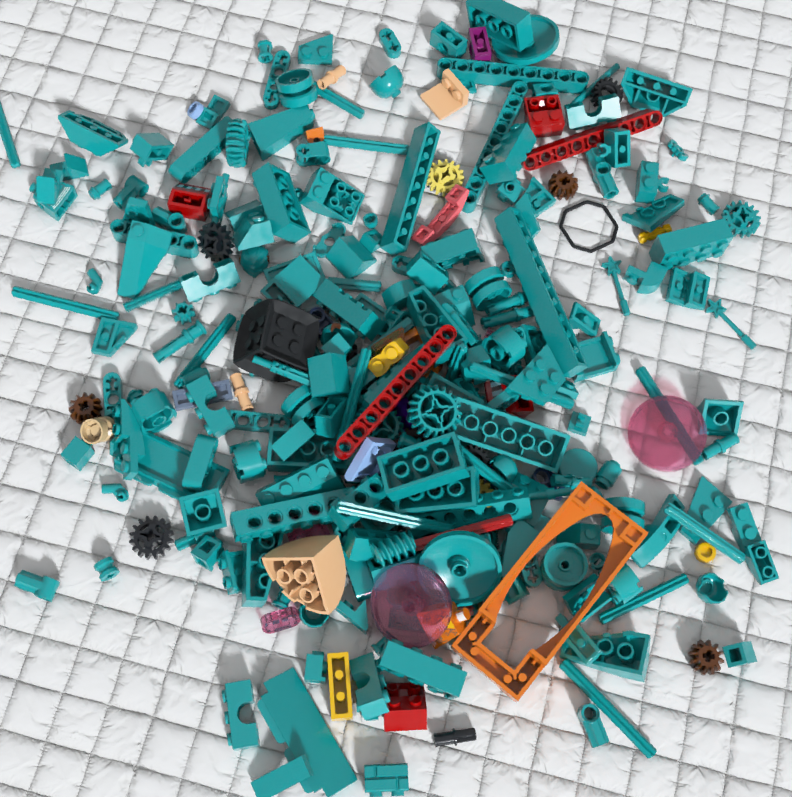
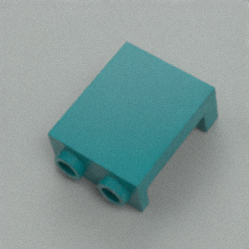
[572,331,620,383]

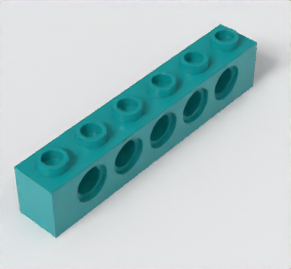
[408,486,533,537]
[230,487,350,543]

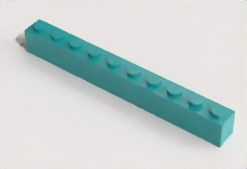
[494,207,588,378]

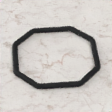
[559,200,619,253]

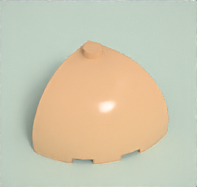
[262,535,346,615]

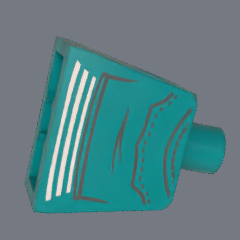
[29,182,78,221]

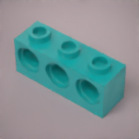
[327,473,388,532]

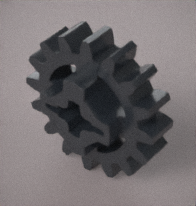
[197,221,235,262]
[129,515,174,560]

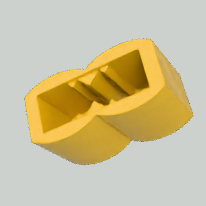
[368,337,410,377]

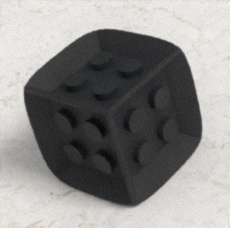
[233,299,319,382]

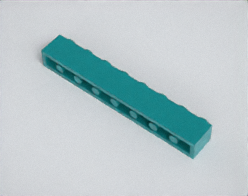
[380,122,441,256]

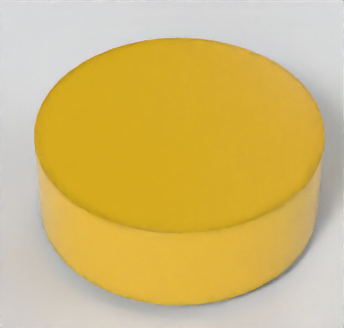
[694,542,716,563]

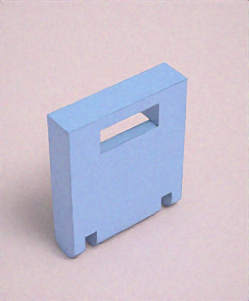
[344,437,397,482]

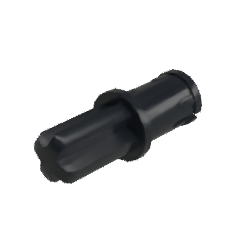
[433,728,477,747]

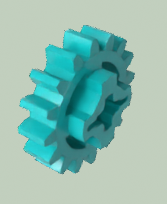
[721,200,761,238]

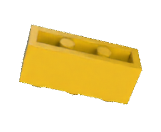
[327,652,353,721]

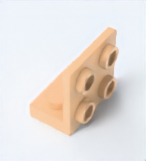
[420,68,469,120]

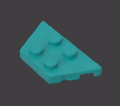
[504,344,566,406]

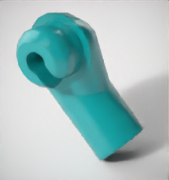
[86,268,103,295]
[102,483,129,502]

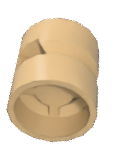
[80,416,115,444]

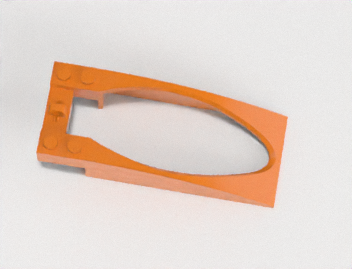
[451,481,648,703]

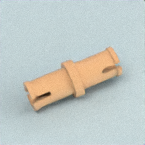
[317,65,346,90]
[230,373,254,411]

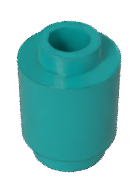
[595,460,622,490]

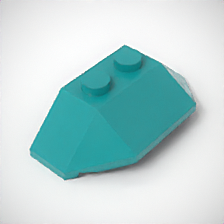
[621,67,693,117]
[58,110,128,156]

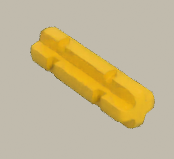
[637,224,672,243]

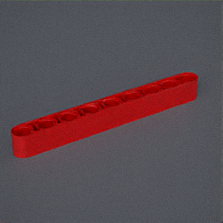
[521,109,663,171]
[334,324,457,460]

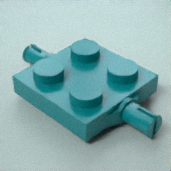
[207,173,230,223]

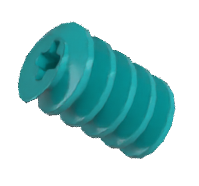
[370,530,416,567]

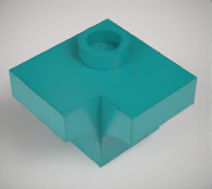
[460,344,491,385]

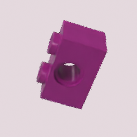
[467,26,492,62]

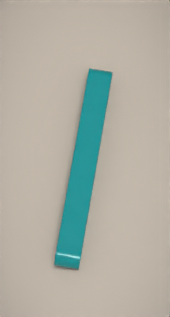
[437,57,589,94]
[462,81,528,213]

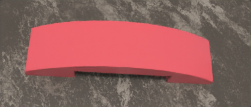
[411,184,469,246]

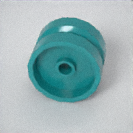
[275,68,318,108]
[464,266,512,312]
[281,384,327,428]
[600,497,645,535]
[540,542,588,592]

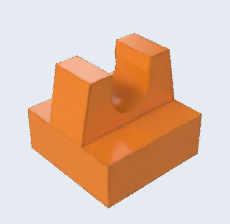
[304,127,324,143]

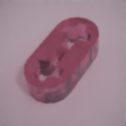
[260,607,300,634]

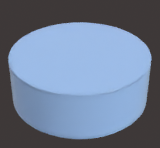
[187,101,204,120]

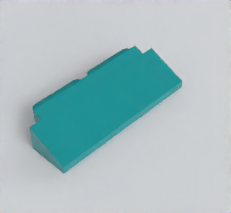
[110,431,230,500]
[257,667,358,797]

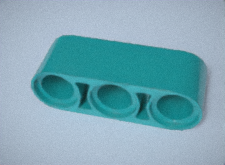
[182,434,219,492]

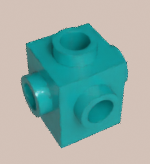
[495,178,525,206]

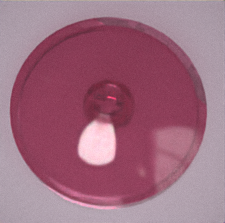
[628,395,707,472]
[370,563,452,648]

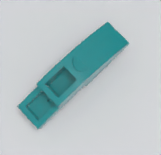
[112,399,145,480]
[631,494,685,568]
[727,502,779,585]

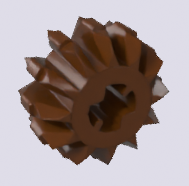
[548,170,578,201]
[69,392,103,424]
[687,640,725,676]

